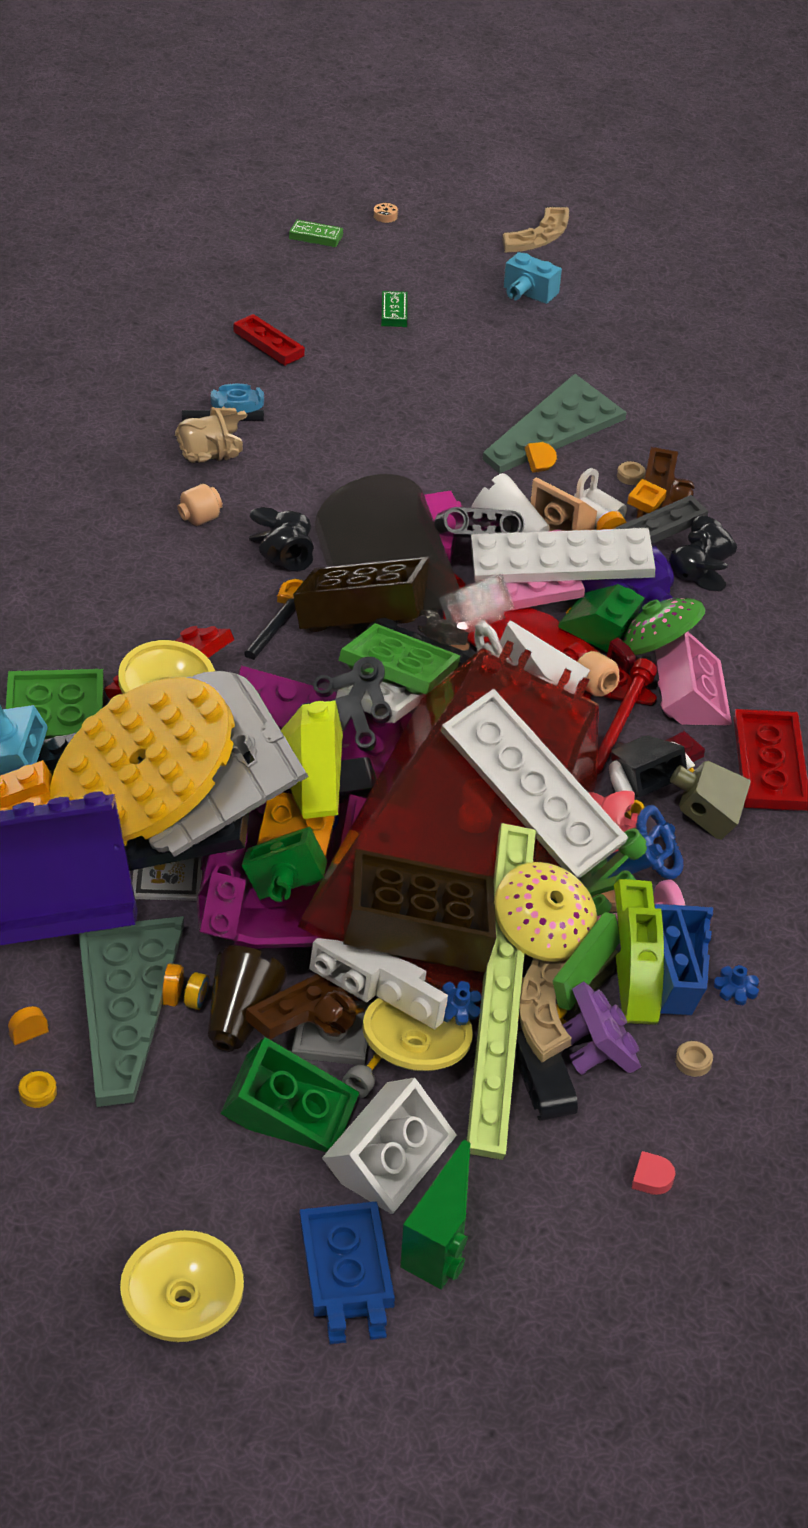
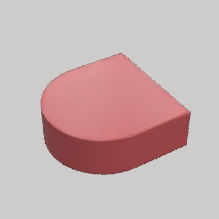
[632,1151,675,1195]

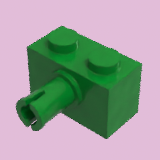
[242,826,327,902]

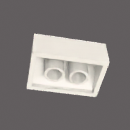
[322,1078,457,1214]

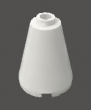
[471,473,550,532]

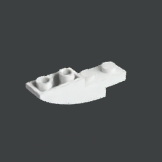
[309,938,448,1030]

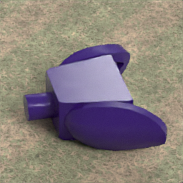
[582,545,674,613]

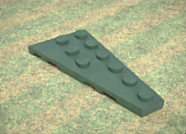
[482,374,627,474]
[79,916,184,1107]

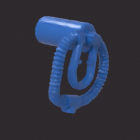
[606,805,684,879]

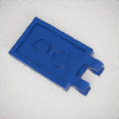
[300,1201,395,1344]

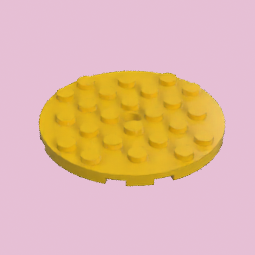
[50,677,235,846]

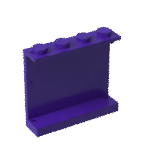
[0,791,138,945]

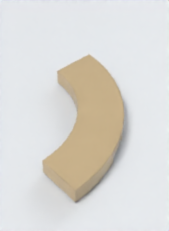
[502,207,569,252]
[519,958,572,1063]

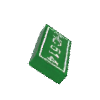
[381,291,407,327]

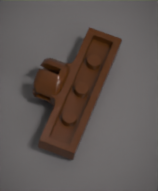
[636,447,695,519]
[245,974,358,1040]

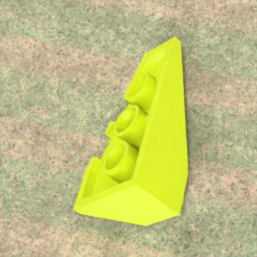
[281,701,343,819]

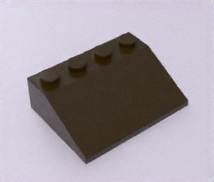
[293,557,430,632]
[343,849,496,973]

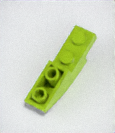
[614,879,664,1024]

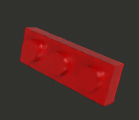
[233,314,305,366]

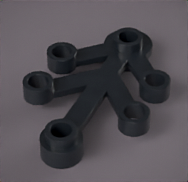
[298,657,392,752]

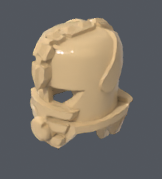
[175,407,247,463]

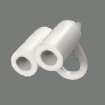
[574,468,627,527]

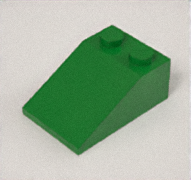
[220,1037,360,1153]
[400,1140,471,1290]

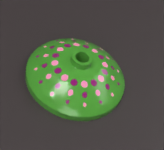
[622,598,705,655]

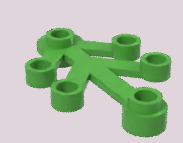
[552,828,647,916]

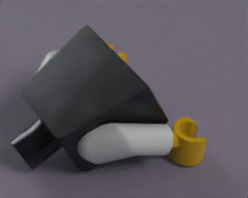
[609,735,695,819]

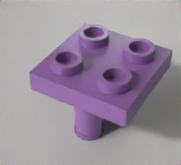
[562,981,641,1075]

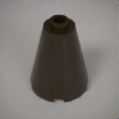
[208,946,287,1052]

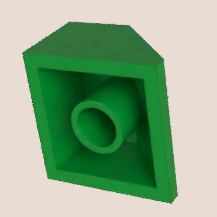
[558,584,645,653]

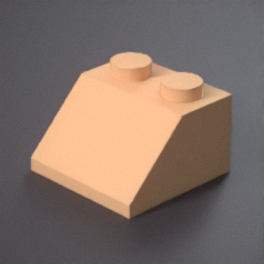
[531,477,597,531]

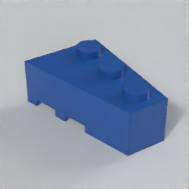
[655,904,713,1015]

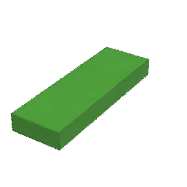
[552,912,620,1010]

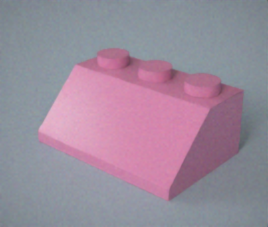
[655,632,732,725]

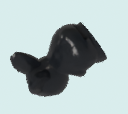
[249,507,314,571]
[669,516,737,591]

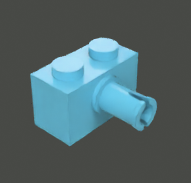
[504,252,562,304]
[0,705,48,775]

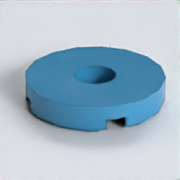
[210,383,264,413]

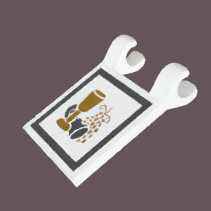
[132,857,203,901]

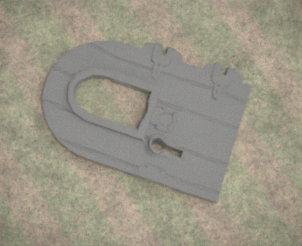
[137,671,309,857]

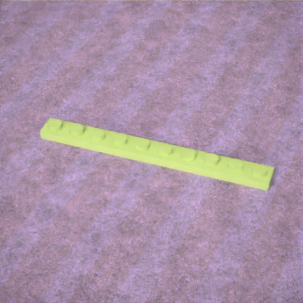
[467,823,536,1160]

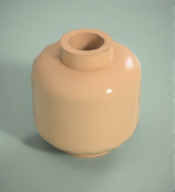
[177,484,223,526]
[577,651,619,697]

